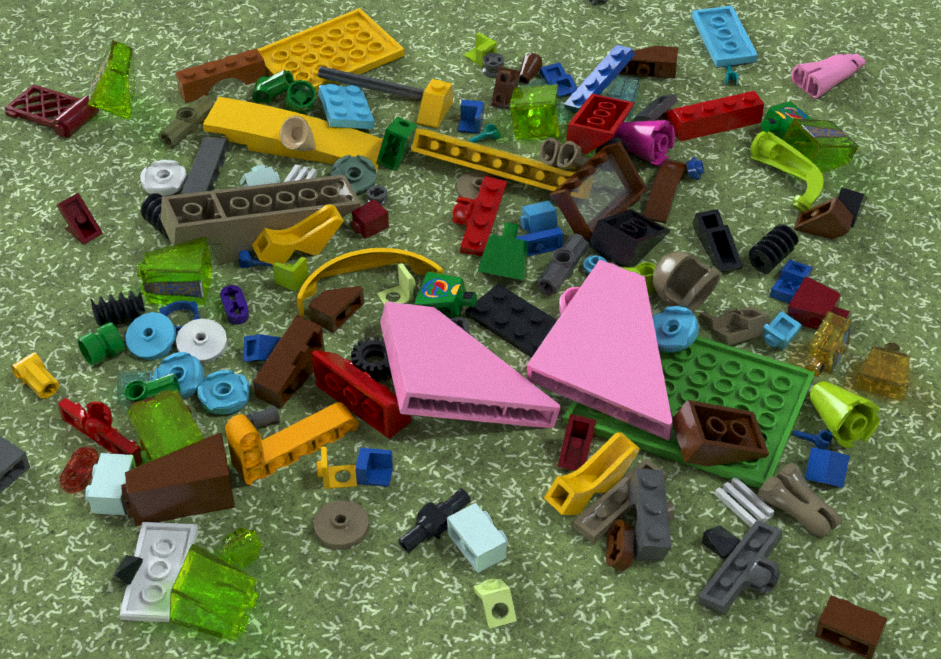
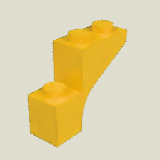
[252,204,344,265]
[544,432,640,515]

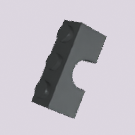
[628,469,671,561]

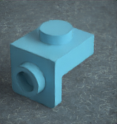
[763,311,802,350]

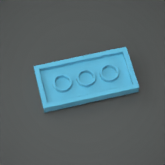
[692,6,758,67]

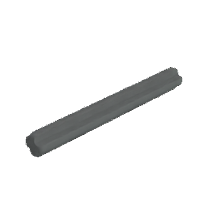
[318,66,424,101]

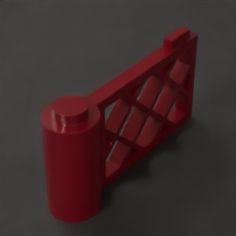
[4,84,99,138]

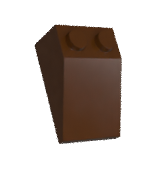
[672,400,769,466]

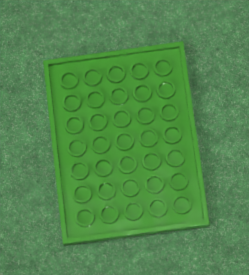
[564,331,815,489]

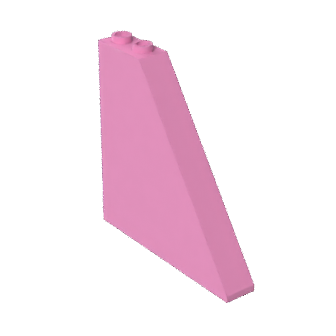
[527,259,672,441]
[380,302,561,428]

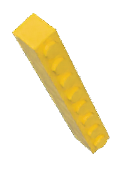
[411,129,594,199]

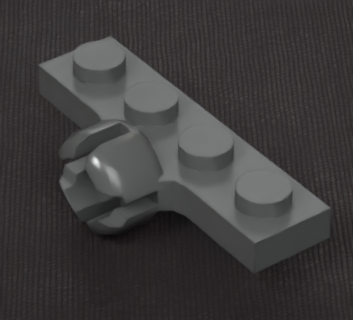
[698,520,782,614]

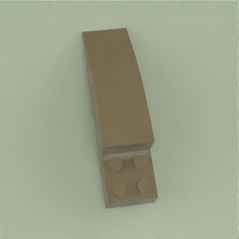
[161,174,361,266]

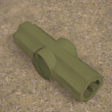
[158,95,215,148]

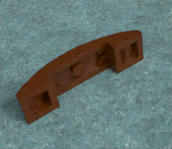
[644,158,687,224]

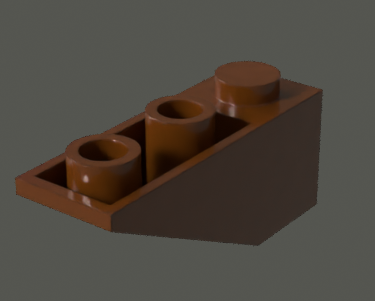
[619,46,679,79]

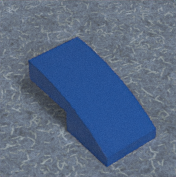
[539,62,578,99]
[769,259,813,304]

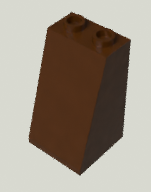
[121,433,235,526]

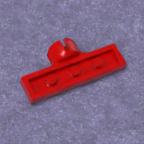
[452,176,507,256]
[58,397,143,467]

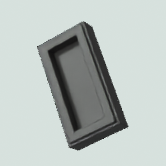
[634,94,678,121]

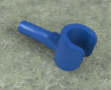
[238,250,272,268]
[793,430,833,450]

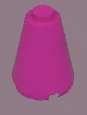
[613,120,675,166]

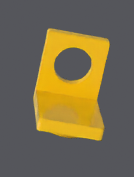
[317,446,357,489]

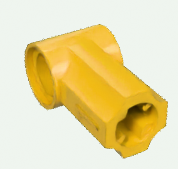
[11,353,60,399]

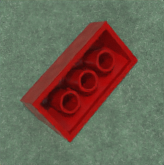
[662,91,764,142]
[566,93,634,155]
[312,350,411,439]

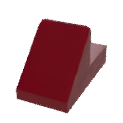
[56,193,103,245]
[558,414,597,471]

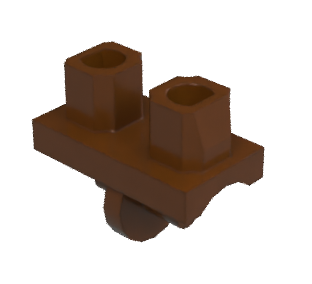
[491,66,521,110]

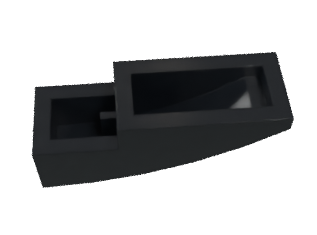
[692,209,743,273]

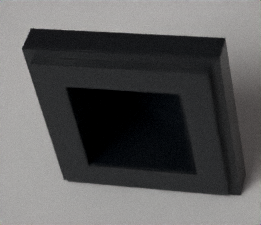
[702,525,741,559]
[112,555,143,585]

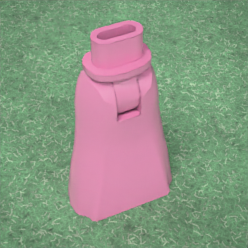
[791,53,866,99]

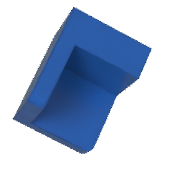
[458,100,484,134]
[243,334,282,362]
[355,447,393,487]
[805,447,850,487]

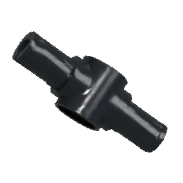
[398,488,471,553]

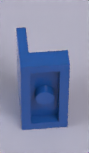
[516,227,563,257]

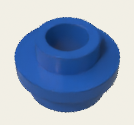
[687,157,704,180]

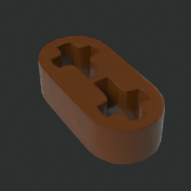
[606,519,634,572]

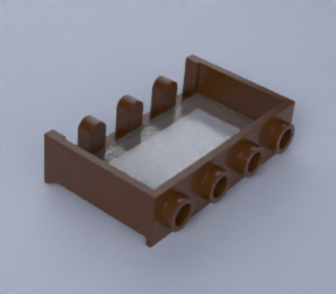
[549,142,647,243]

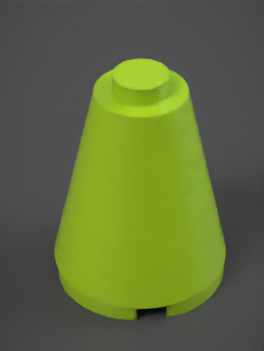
[810,381,880,448]

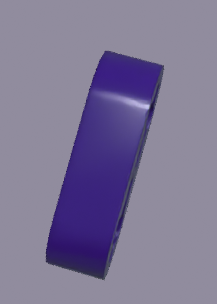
[220,285,249,325]

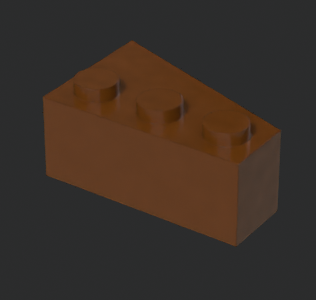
[253,315,325,409]

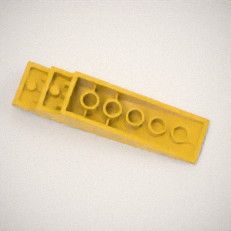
[203,97,383,171]

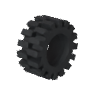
[351,337,392,382]

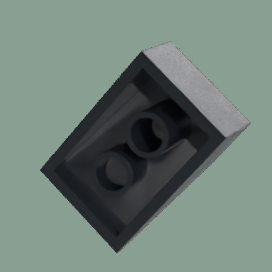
[588,209,670,268]

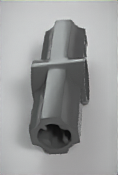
[537,233,588,296]

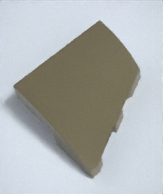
[700,307,770,346]

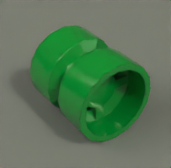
[285,80,316,115]
[77,322,125,367]

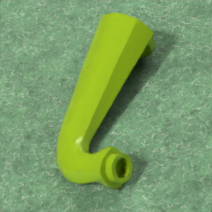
[750,131,824,212]

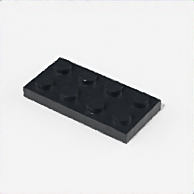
[465,284,557,358]

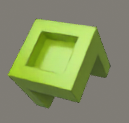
[465,32,497,67]
[273,257,309,291]

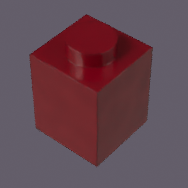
[351,199,389,239]

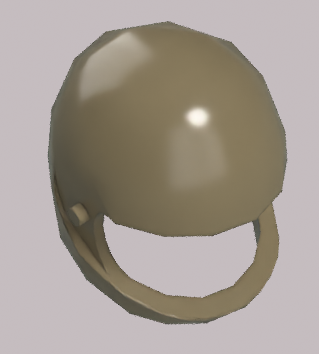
[652,252,722,313]

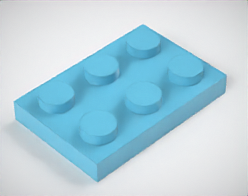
[318,84,375,129]

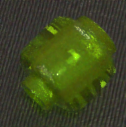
[218,527,263,570]

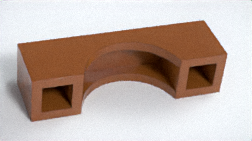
[175,48,267,103]

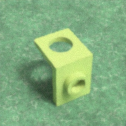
[377,263,416,306]
[473,579,517,628]

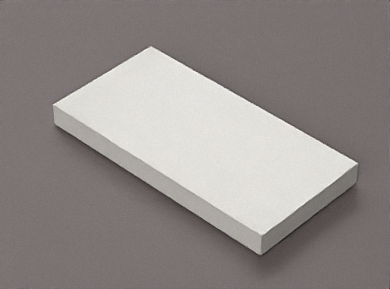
[119,522,198,623]

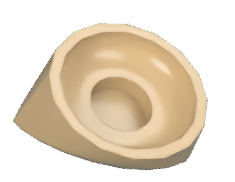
[280,115,315,151]

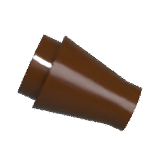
[519,53,542,84]

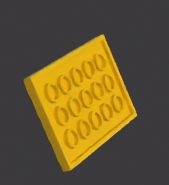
[258,8,405,93]

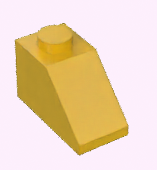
[417,79,453,129]

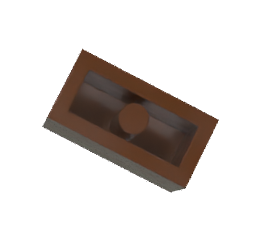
[815,595,888,659]

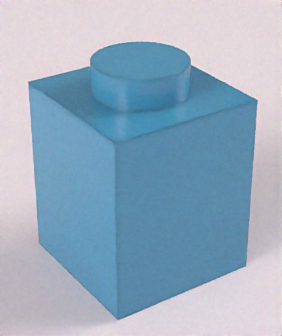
[520,201,558,234]

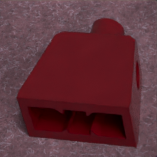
[787,277,850,332]

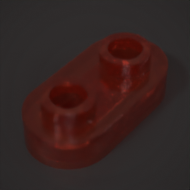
[59,447,99,493]

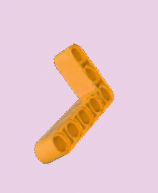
[225,402,359,485]

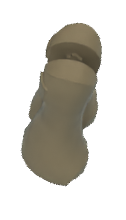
[540,138,599,176]
[758,463,842,538]

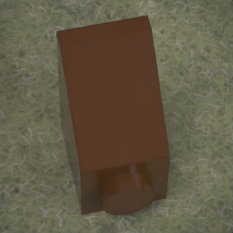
[794,197,854,239]
[309,286,364,333]

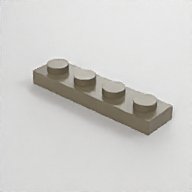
[573,458,667,544]

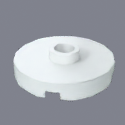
[140,160,187,196]
[176,319,227,364]

